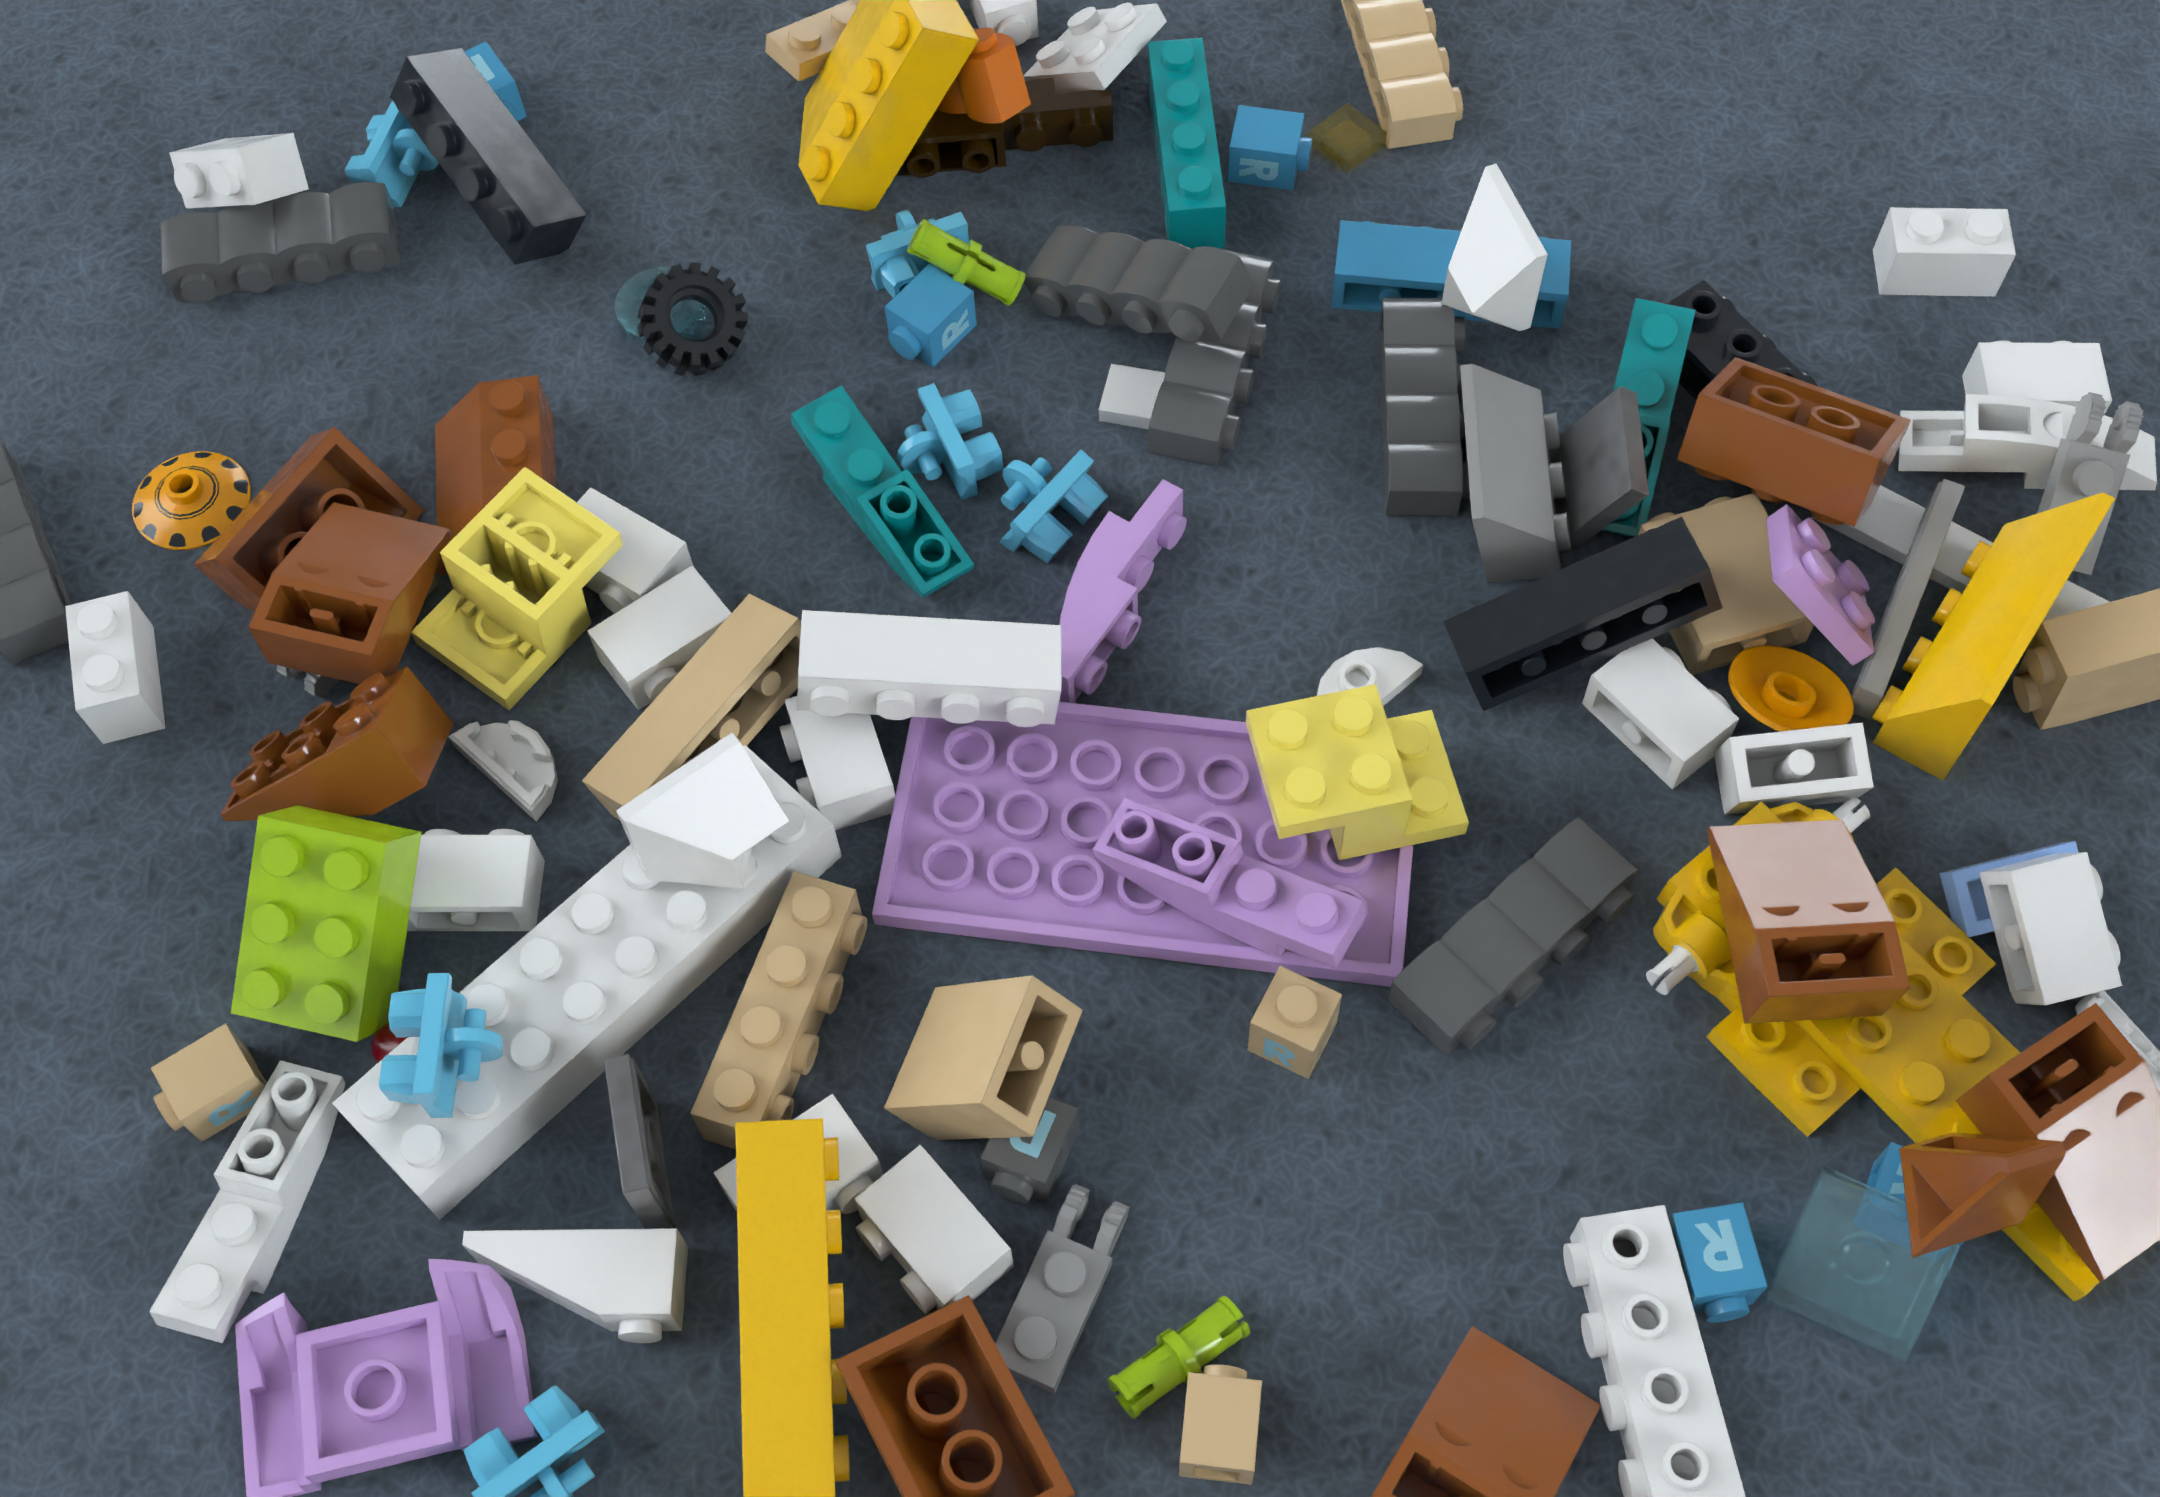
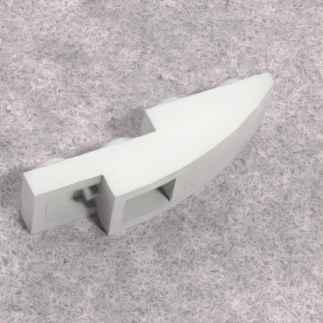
[1898,394,2157,490]
[149,1060,345,1343]

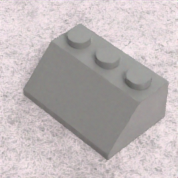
[1460,364,1571,582]

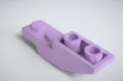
[1060,479,1187,703]
[1092,798,1367,969]

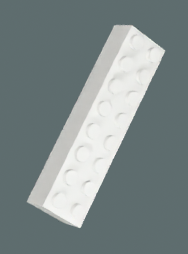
[332,745,842,1220]

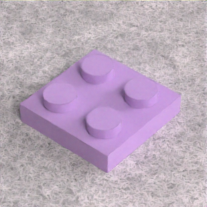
[1766,504,1875,666]

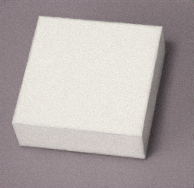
[1099,364,1165,429]

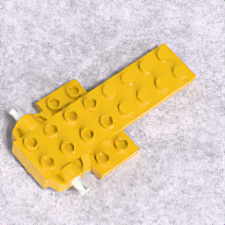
[1646,797,2099,1302]

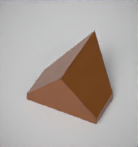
[1899,1132,2065,1258]

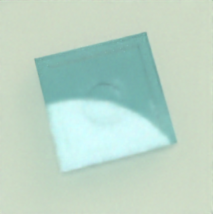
[1766,1166,1962,1362]

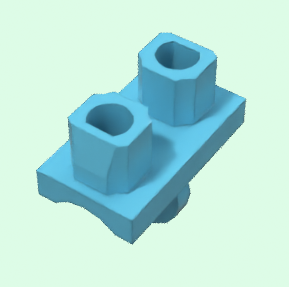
[345,101,439,207]
[866,210,969,298]
[897,383,1003,500]
[999,449,1108,563]
[379,973,504,1118]
[463,1385,605,1497]

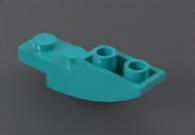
[1601,298,1696,538]
[791,385,974,599]

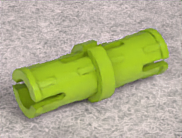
[907,218,1026,307]
[1107,1295,1250,1419]

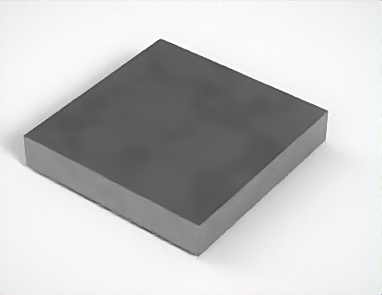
[1550,386,1649,552]
[604,1054,676,1229]

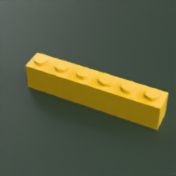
[735,1118,850,1497]

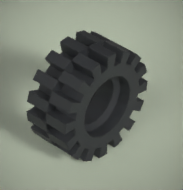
[637,262,748,376]

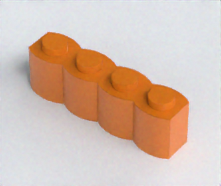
[937,27,1031,123]

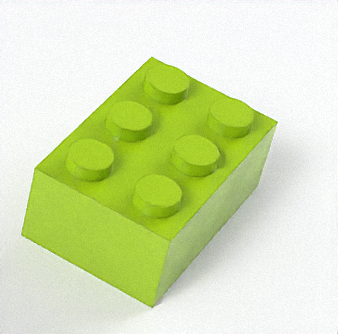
[231,805,422,1042]

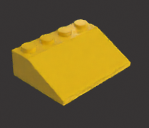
[798,0,979,211]
[1872,492,2115,781]

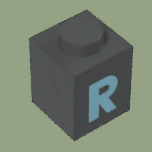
[980,1097,1079,1204]

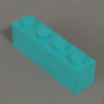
[1148,38,1226,249]

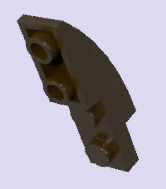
[897,77,1113,178]

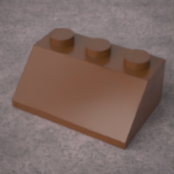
[1677,357,1911,527]
[435,375,556,575]
[193,427,424,612]
[836,1295,1075,1497]

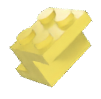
[411,467,623,711]
[1246,684,1469,860]

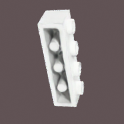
[797,610,1061,727]
[1563,1205,1746,1497]

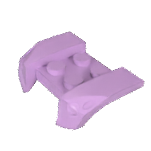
[235,1259,538,1497]

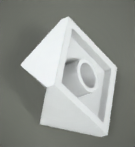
[1441,164,1548,331]
[616,733,789,889]

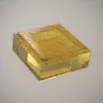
[1309,103,1387,174]

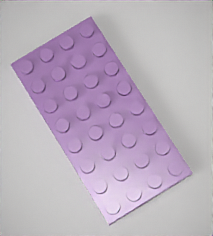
[872,701,1413,987]

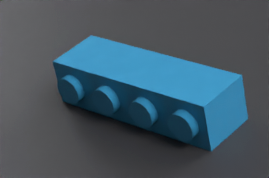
[1331,220,1571,329]

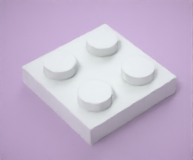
[1023,3,1167,93]

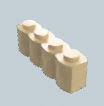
[1341,0,1463,149]

